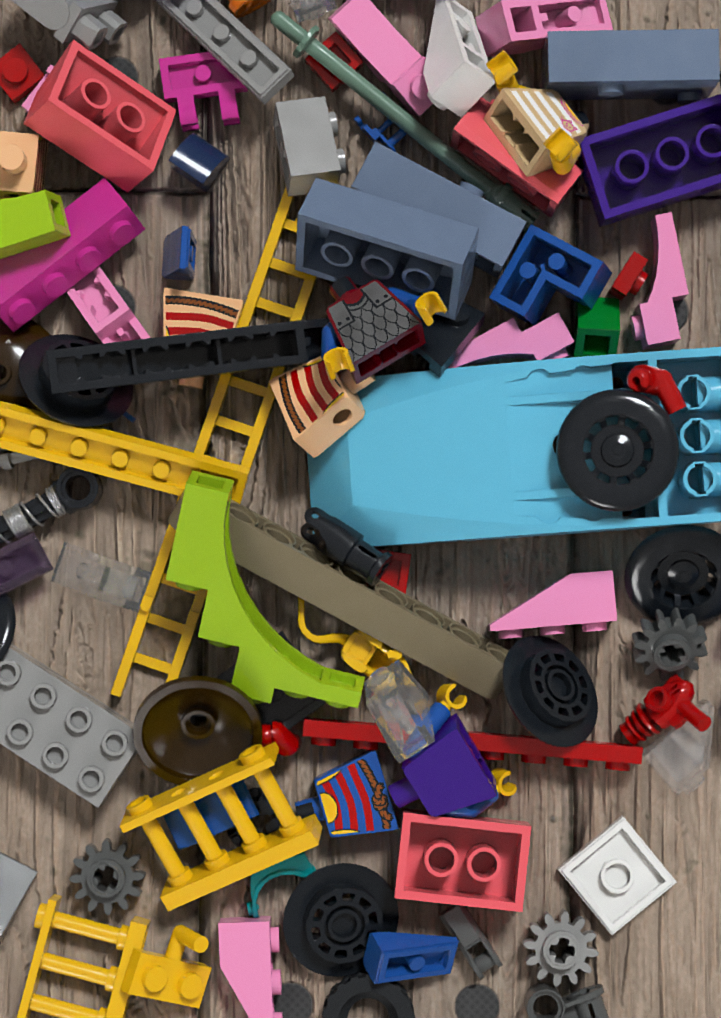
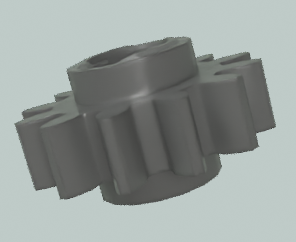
[632,607,708,681]
[69,838,146,915]

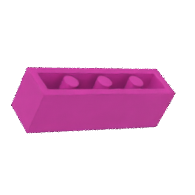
[0,177,145,333]

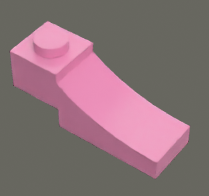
[328,0,433,116]
[630,212,689,350]
[66,266,151,344]
[448,312,575,368]

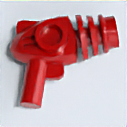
[620,674,711,745]

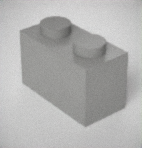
[273,96,346,196]

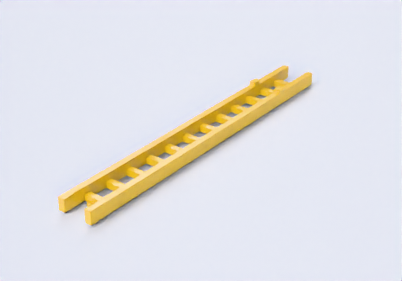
[110,186,317,697]

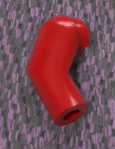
[627,364,687,415]
[261,721,302,757]

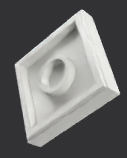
[557,815,677,935]

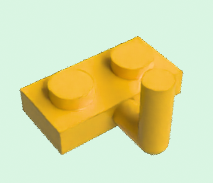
[121,925,212,1008]

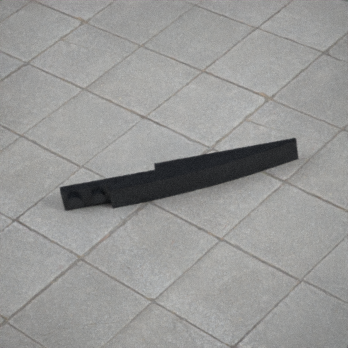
[46,301,464,394]

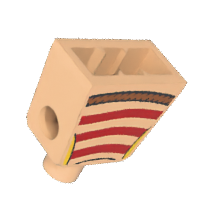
[0,131,49,199]
[163,288,245,389]
[269,356,376,458]

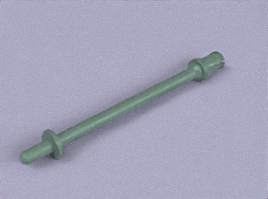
[270,11,541,234]

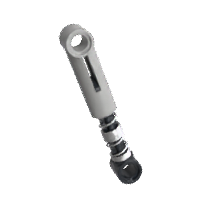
[0,467,103,544]

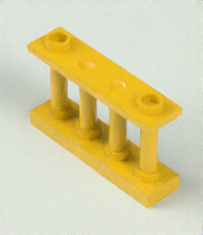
[119,742,323,911]
[17,894,151,1018]

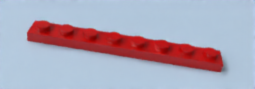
[302,717,643,771]

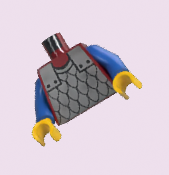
[321,276,448,384]

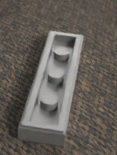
[156,0,295,105]

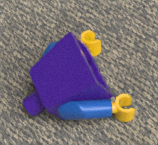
[388,684,517,818]

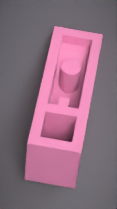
[475,0,613,57]

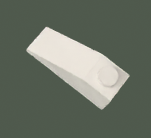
[423,0,495,118]

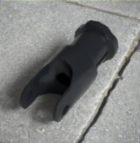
[301,507,393,587]

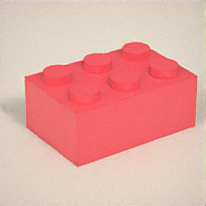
[394,808,531,912]

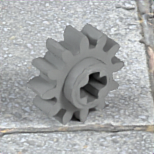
[522,909,599,987]

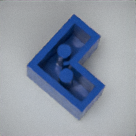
[489,224,612,326]

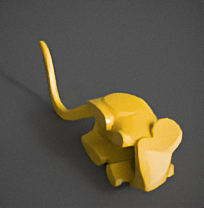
[297,597,416,688]

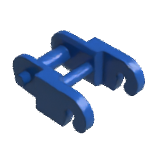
[353,91,407,152]

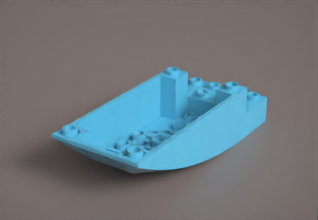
[307,347,721,547]

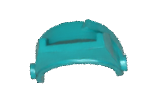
[247,851,329,918]

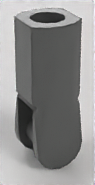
[438,905,503,980]

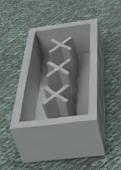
[0,643,137,808]

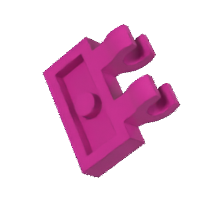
[159,52,248,132]

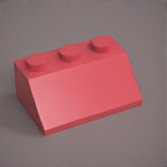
[23,40,177,193]
[450,97,584,218]

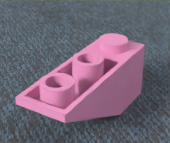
[488,570,617,639]
[218,916,283,1018]

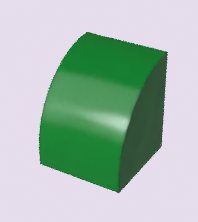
[573,297,620,357]

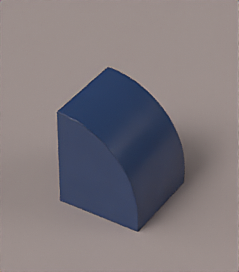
[169,133,230,193]

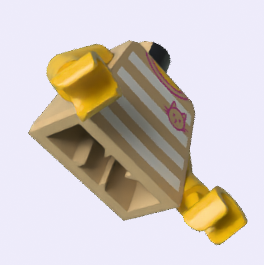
[483,50,589,177]

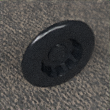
[19,334,133,427]
[556,389,679,512]
[624,525,721,625]
[502,636,598,747]
[283,863,399,977]

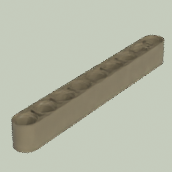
[168,489,509,699]

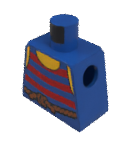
[295,750,399,837]

